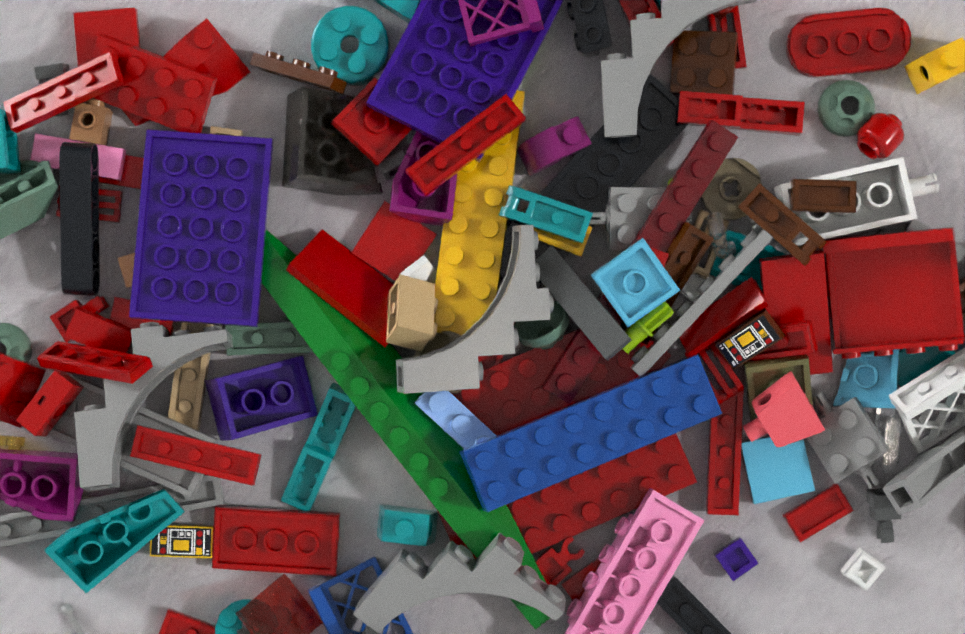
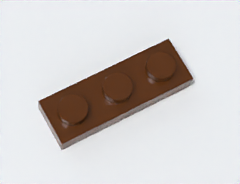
[250,51,347,94]

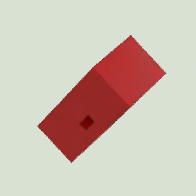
[16,370,84,437]

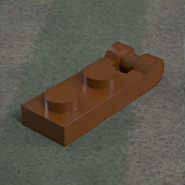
[738,183,827,266]

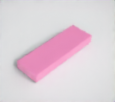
[30,133,127,181]

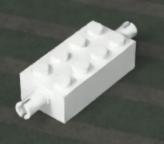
[750,157,939,246]

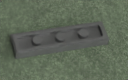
[535,246,632,361]

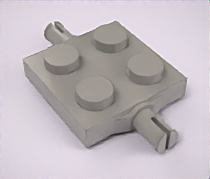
[589,187,692,250]
[807,392,891,489]

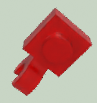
[49,296,110,343]

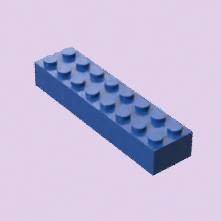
[459,355,722,512]

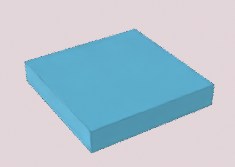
[590,238,680,327]
[741,436,815,504]

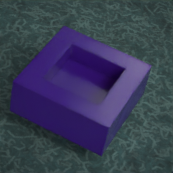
[714,537,759,581]

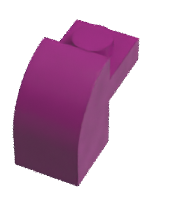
[517,116,592,176]

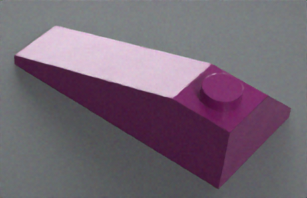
[389,131,457,226]
[0,449,84,522]

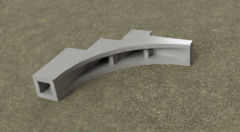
[601,0,757,138]
[396,225,554,394]
[74,322,233,492]
[882,426,965,515]
[353,532,566,633]

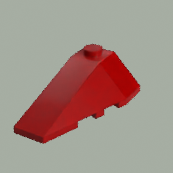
[122,18,251,126]

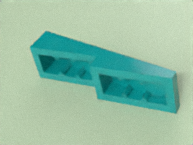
[281,382,356,511]

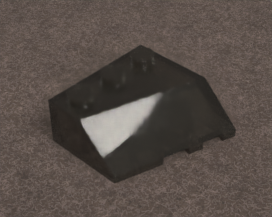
[282,86,383,196]

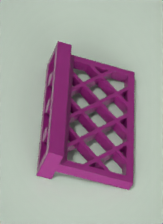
[458,0,544,46]

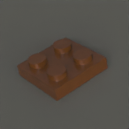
[670,30,738,95]

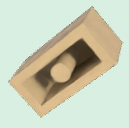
[386,274,438,351]

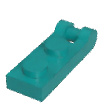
[499,185,593,244]

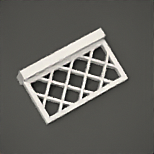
[888,348,965,454]

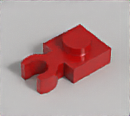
[535,536,585,586]

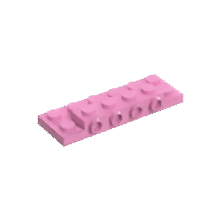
[564,488,705,634]

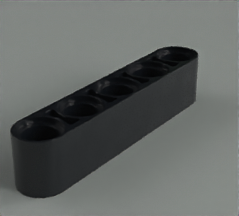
[59,142,100,296]

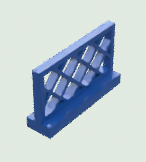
[307,556,413,634]

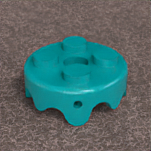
[311,6,390,86]

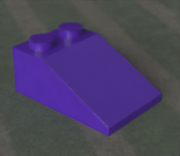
[205,355,318,441]

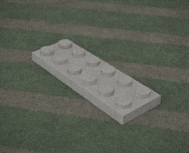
[37,368,219,498]

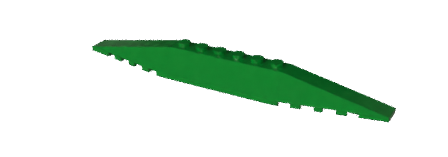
[262,229,550,630]

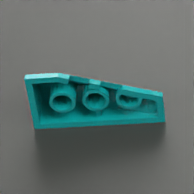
[44,489,185,593]

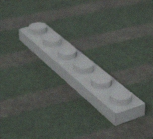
[630,229,773,377]

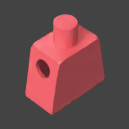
[743,371,825,447]

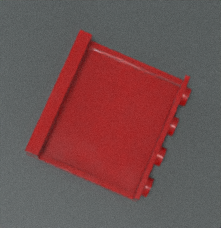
[823,227,965,359]

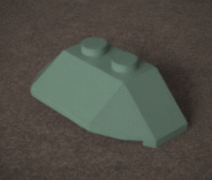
[0,160,58,239]

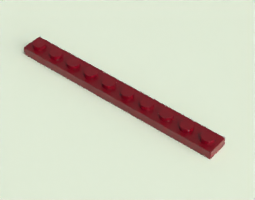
[542,120,738,404]

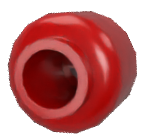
[857,113,904,159]

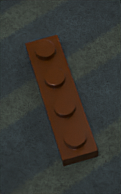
[620,221,714,345]

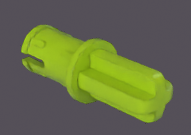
[622,302,674,354]

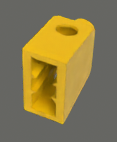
[904,37,965,94]

